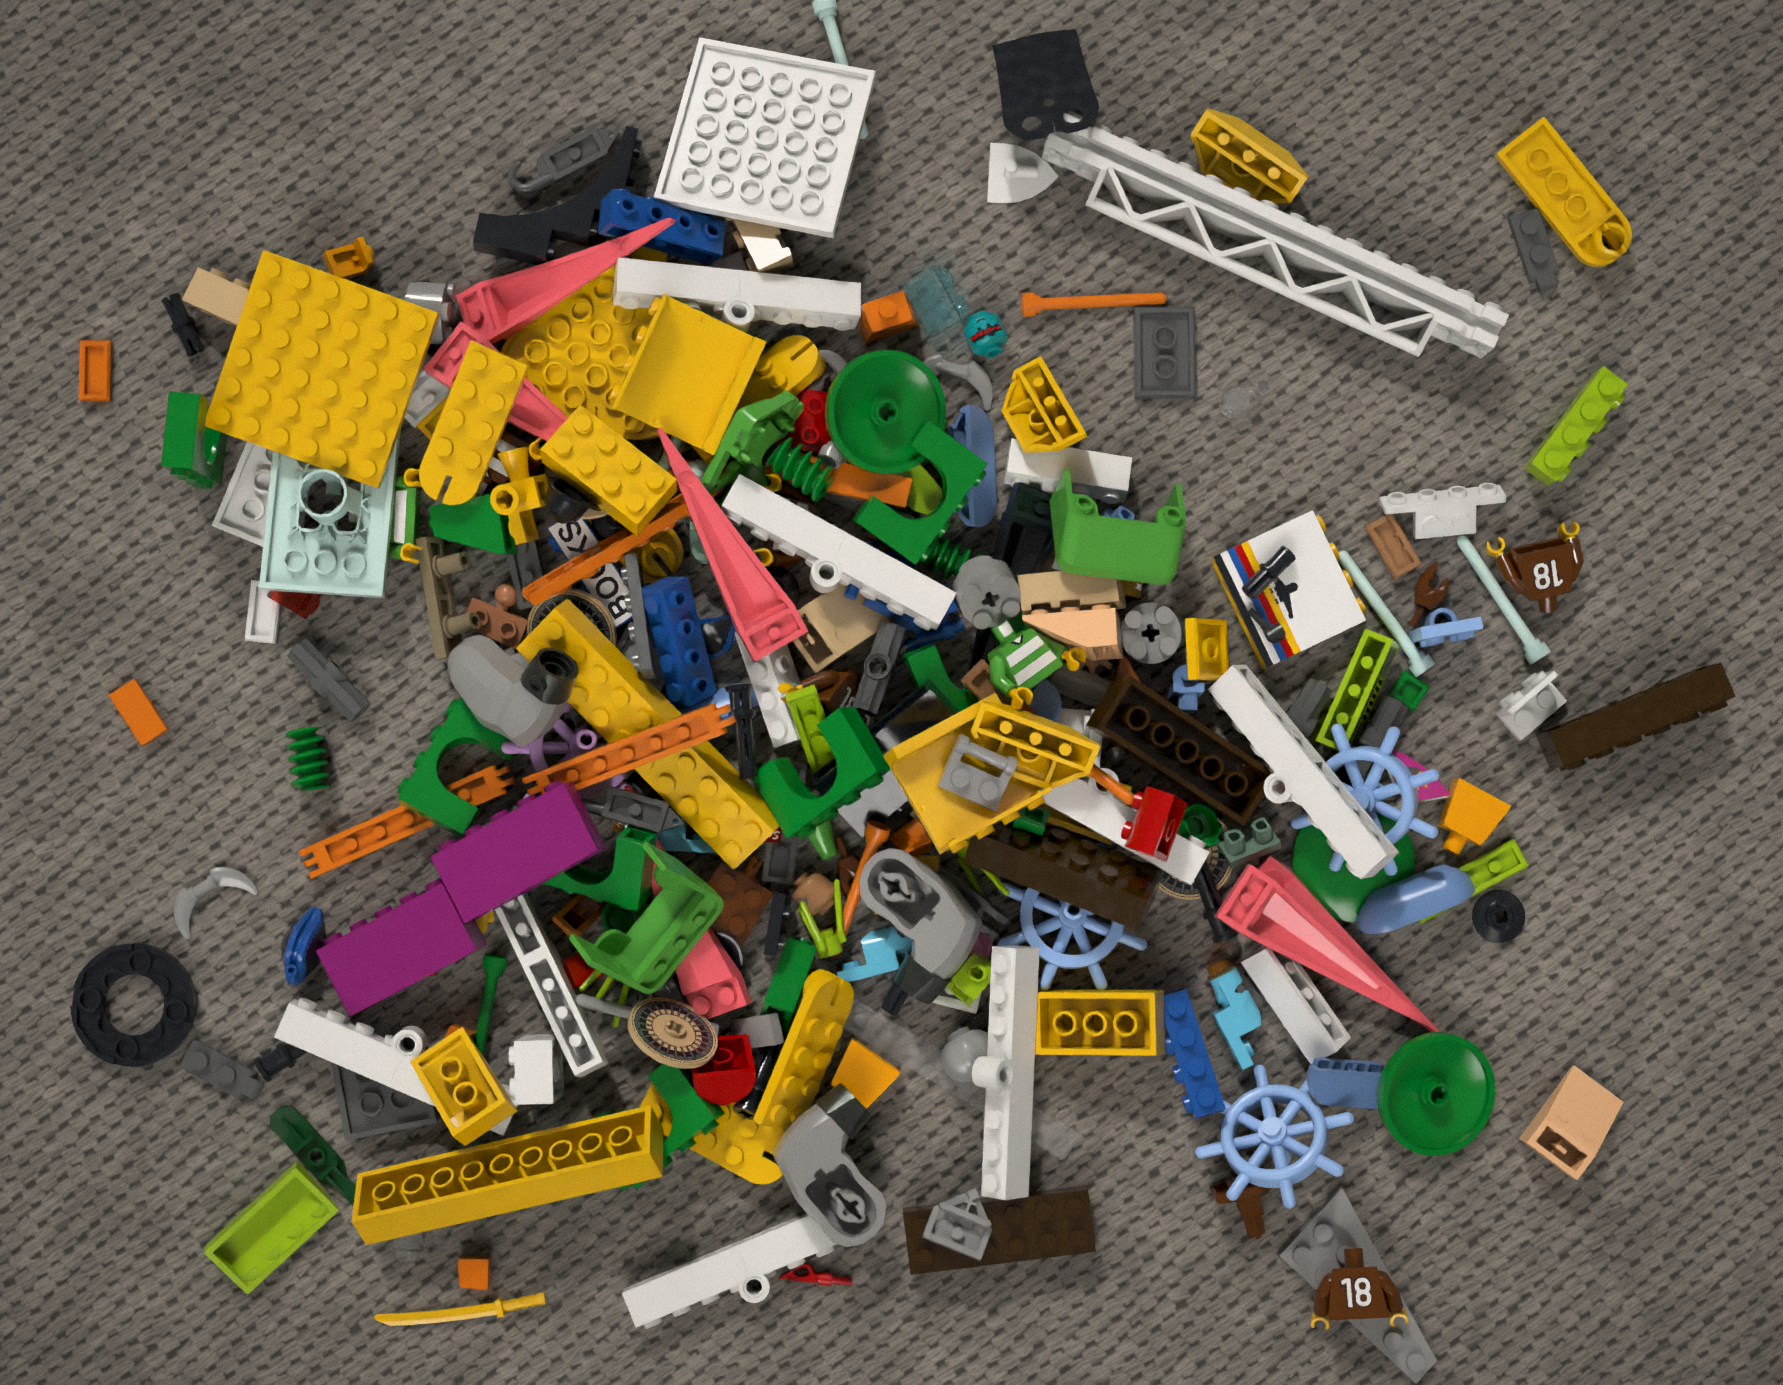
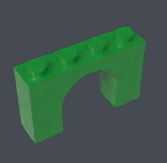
[161,391,227,489]
[852,420,987,565]
[902,611,1036,711]
[397,697,516,839]
[752,706,891,839]
[541,825,657,911]
[596,1064,725,1191]

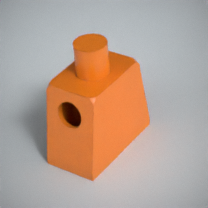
[858,291,920,344]

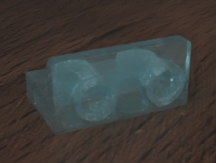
[902,265,970,338]

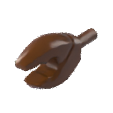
[1409,562,1449,628]
[835,837,861,899]

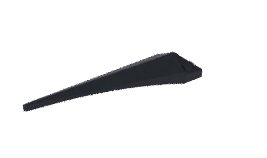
[964,483,1054,690]

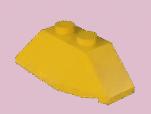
[1190,108,1309,204]
[1002,356,1088,453]
[971,701,1100,789]

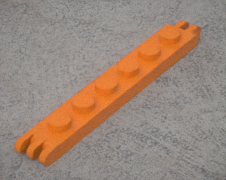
[521,488,723,605]
[522,703,736,798]
[298,765,516,879]

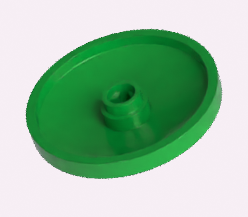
[825,350,946,474]
[1291,812,1415,922]
[1377,1032,1495,1156]

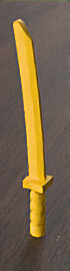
[374,1292,547,1326]

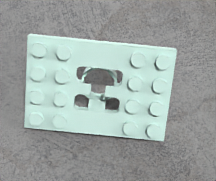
[259,429,401,598]

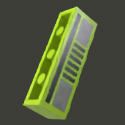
[1316,628,1399,753]

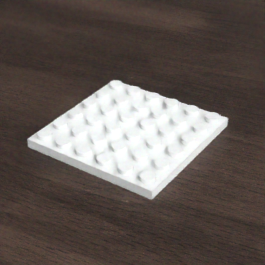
[654,37,876,238]

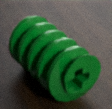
[766,437,834,502]
[923,535,982,580]
[285,726,331,791]

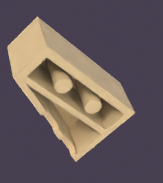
[724,217,794,274]
[182,267,251,327]
[1017,571,1126,615]

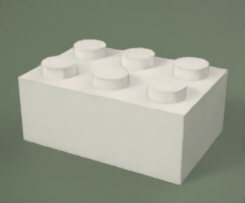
[509,1034,564,1105]

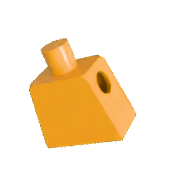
[1438,778,1511,856]
[831,1037,901,1109]

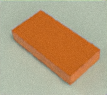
[78,340,113,402]
[108,679,170,747]

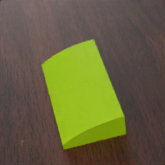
[204,1161,339,1295]

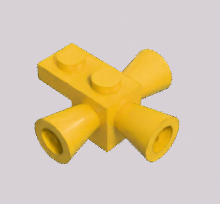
[490,446,549,545]

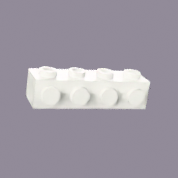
[1004,438,1132,504]
[734,632,800,748]
[1241,946,1351,1064]

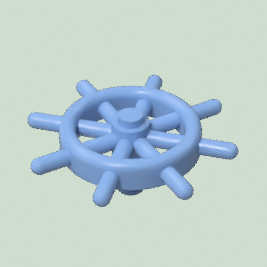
[1291,724,1439,876]
[998,843,1147,991]
[1195,1064,1354,1209]

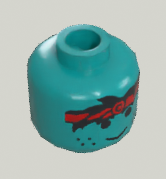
[964,310,1008,358]

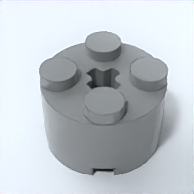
[405,282,459,345]
[953,555,1021,629]
[1121,602,1181,666]

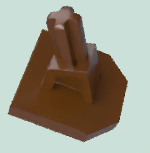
[1209,1174,1272,1239]

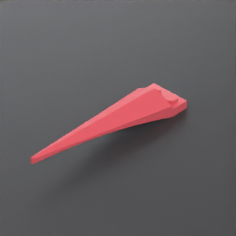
[456,218,676,344]
[424,322,568,442]
[657,428,809,662]
[624,785,752,1020]
[1256,853,1439,1032]
[1215,864,1429,1026]

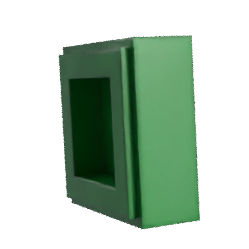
[1387,670,1430,712]
[1013,807,1050,836]

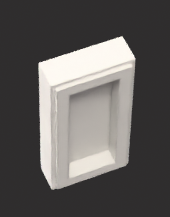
[244,580,283,644]

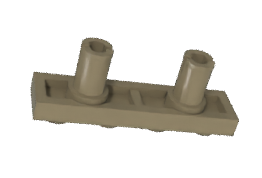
[416,537,481,659]

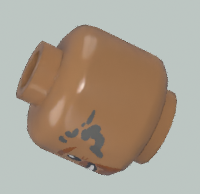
[793,871,835,916]

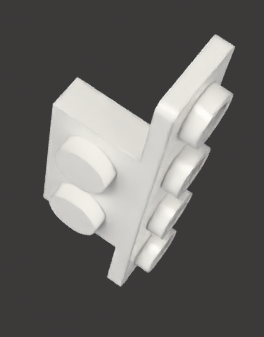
[1379,483,1506,539]

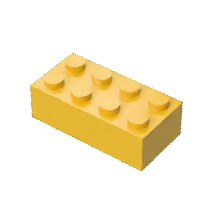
[540,404,677,537]
[1035,990,1165,1056]

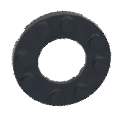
[70,943,197,1067]

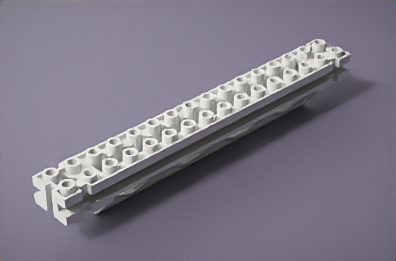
[1042,111,1509,358]

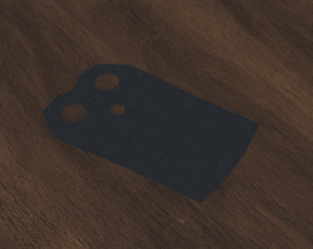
[992,29,1099,141]

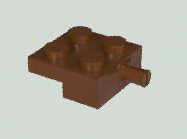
[707,855,774,946]

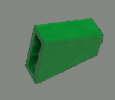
[428,494,518,556]
[760,937,817,1032]

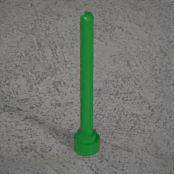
[474,954,508,1057]

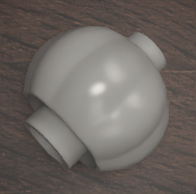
[941,1027,988,1086]

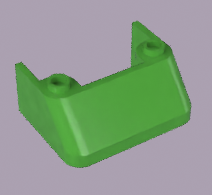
[1050,469,1186,585]
[569,841,724,994]

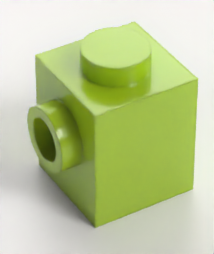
[946,953,991,1007]

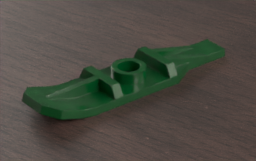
[270,1105,356,1206]

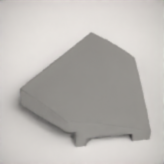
[922,1188,992,1261]

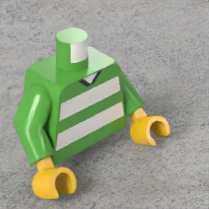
[349,468,422,564]
[988,620,1086,710]

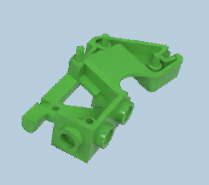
[701,390,805,527]

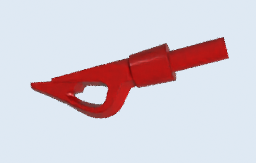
[778,1262,852,1287]

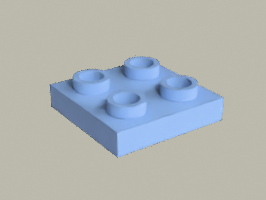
[1409,608,1483,648]

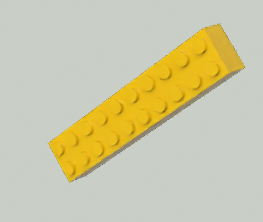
[516,599,779,870]
[351,1105,663,1245]

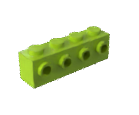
[1524,366,1628,486]

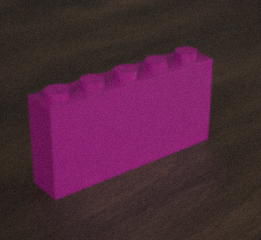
[430,780,607,923]
[316,878,488,1017]

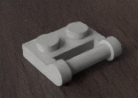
[937,734,1018,811]

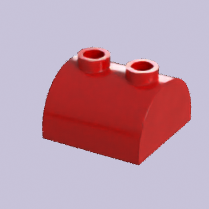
[775,389,832,457]
[1121,786,1188,862]
[691,1034,756,1106]

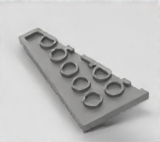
[1278,1186,1437,1383]

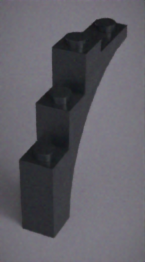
[473,126,643,265]

